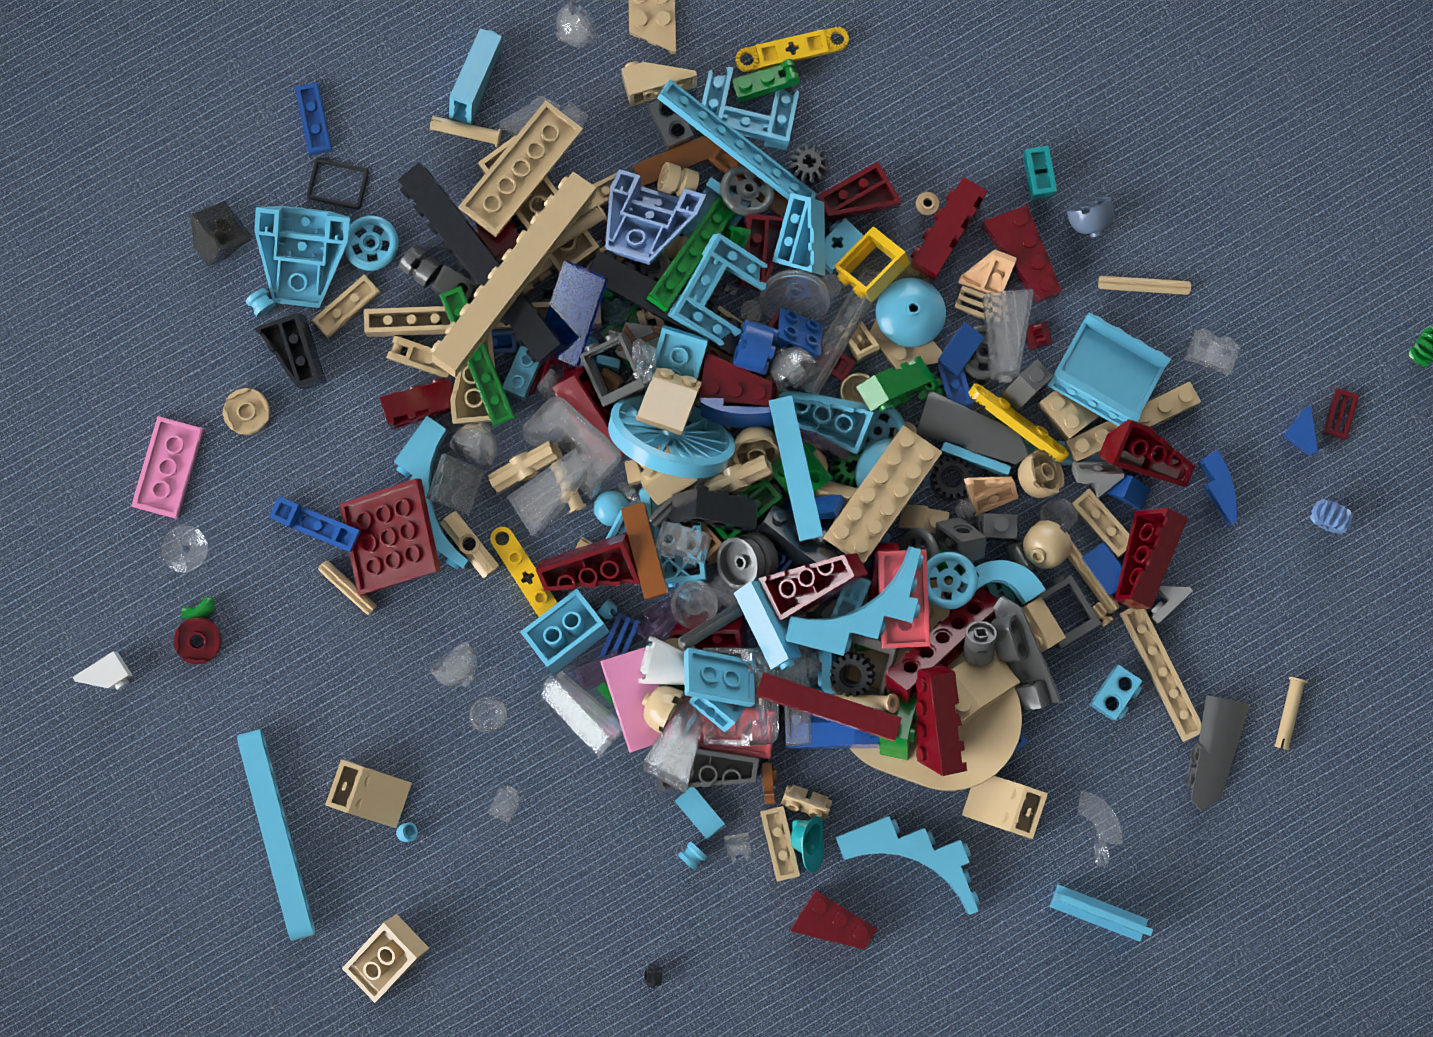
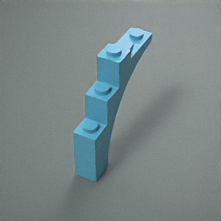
[394,416,470,570]
[785,546,923,656]
[835,816,980,915]

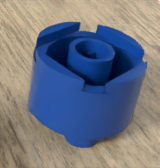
[732,320,779,375]

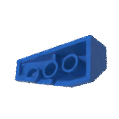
[785,710,881,749]

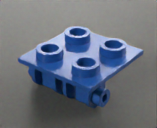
[775,307,822,360]

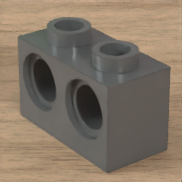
[648,100,696,150]

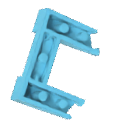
[702,67,799,150]
[667,233,767,346]

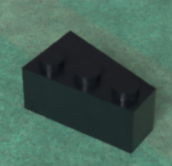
[254,313,327,390]
[670,486,758,531]

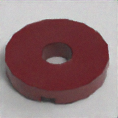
[173,617,222,665]

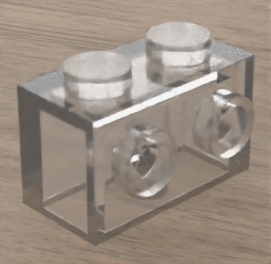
[1183,328,1241,375]
[655,520,712,566]

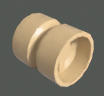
[657,162,699,198]

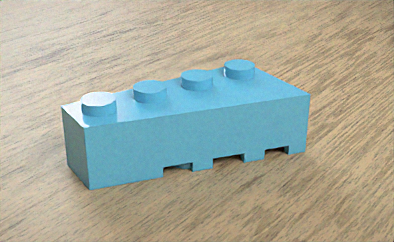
[778,389,878,454]

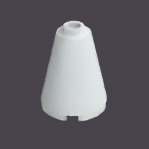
[638,636,685,685]

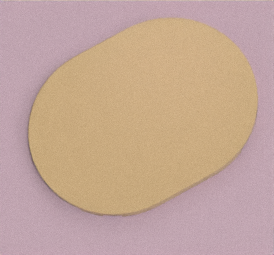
[835,643,1022,791]

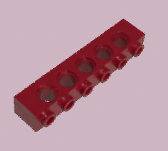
[885,587,999,703]

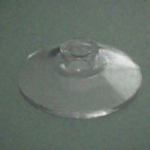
[160,525,208,573]

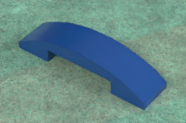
[700,398,796,428]
[269,496,361,553]

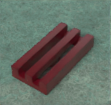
[1322,388,1359,440]

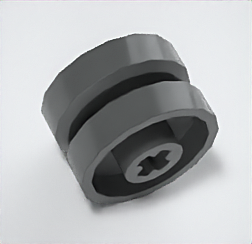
[717,532,778,589]

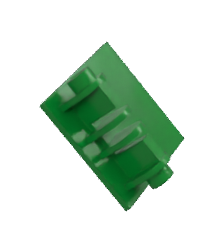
[771,442,833,495]

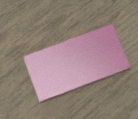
[131,416,204,519]
[600,647,676,753]

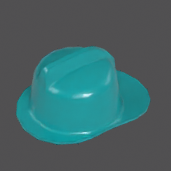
[791,816,824,872]

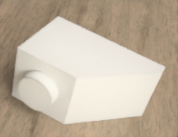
[73,651,133,690]

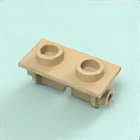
[781,784,832,820]

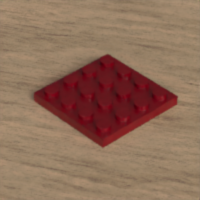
[339,478,441,595]

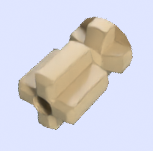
[1092,602,1113,627]

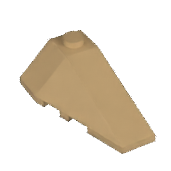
[450,331,495,424]

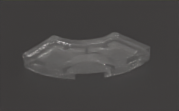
[1077,791,1122,845]

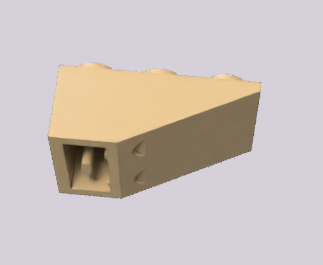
[634,445,698,506]
[995,597,1066,667]
[325,760,412,828]
[962,776,1048,839]

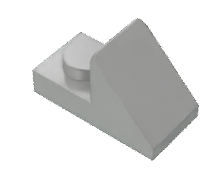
[1071,462,1124,497]
[1149,586,1193,625]

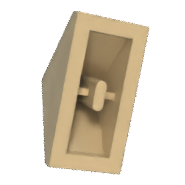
[841,321,880,364]

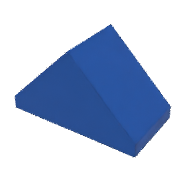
[1282,406,1318,456]
[1104,474,1151,510]

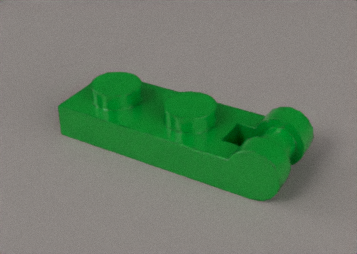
[732,59,800,103]

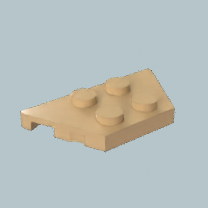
[629,0,676,54]
[870,320,943,370]

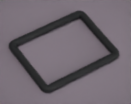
[307,158,369,209]

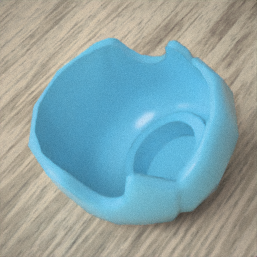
[594,490,630,526]

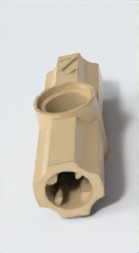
[488,441,560,493]
[701,455,773,494]
[440,511,500,579]

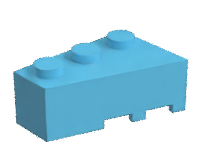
[772,193,825,276]

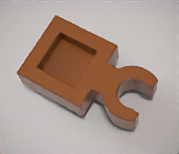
[761,763,777,804]

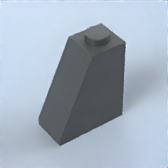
[998,359,1053,412]

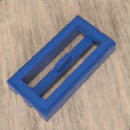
[600,612,640,659]

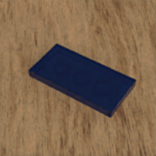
[545,260,608,367]

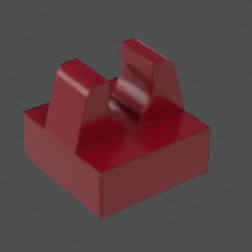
[1023,321,1053,351]

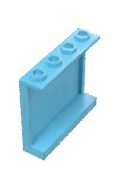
[1047,312,1171,426]

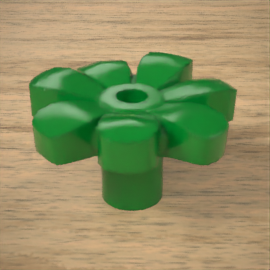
[917,373,943,401]

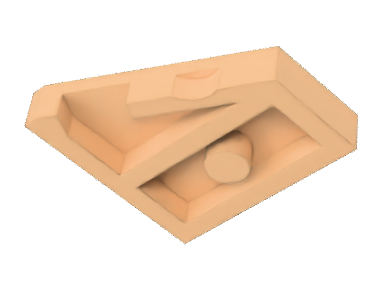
[958,250,1017,299]
[964,476,1018,516]

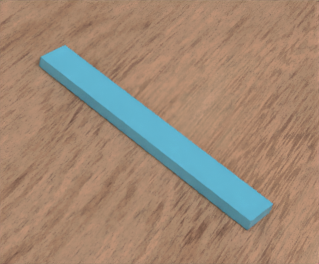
[657,79,817,200]

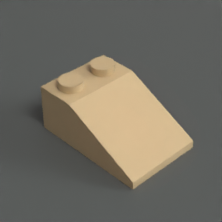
[621,61,697,107]
[636,367,702,435]
[1037,390,1100,441]
[952,651,1020,726]
[342,914,430,1003]

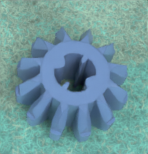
[1310,499,1353,534]

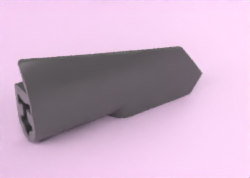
[916,391,1028,464]
[991,596,1061,710]
[1187,695,1249,811]

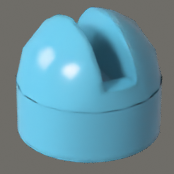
[597,598,617,619]
[396,822,418,842]

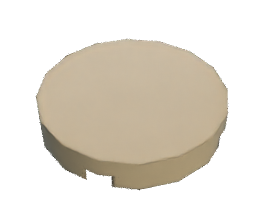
[223,388,271,436]

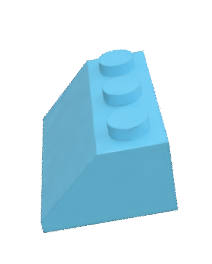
[520,589,610,675]

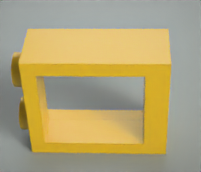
[834,226,911,302]

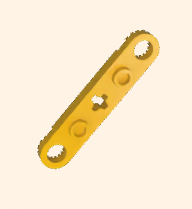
[735,27,849,72]
[968,384,1069,463]
[490,527,558,617]

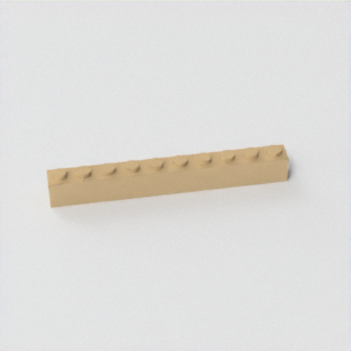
[431,172,596,378]
[364,300,602,337]

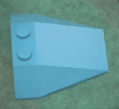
[254,206,350,308]

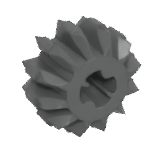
[789,144,829,184]

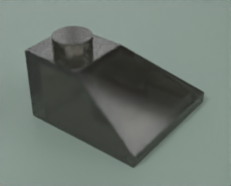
[190,201,253,266]

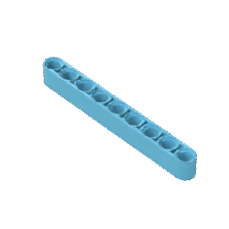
[237,729,315,941]

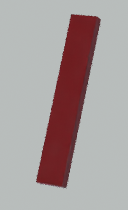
[756,672,902,742]

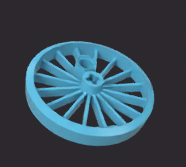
[608,395,735,478]

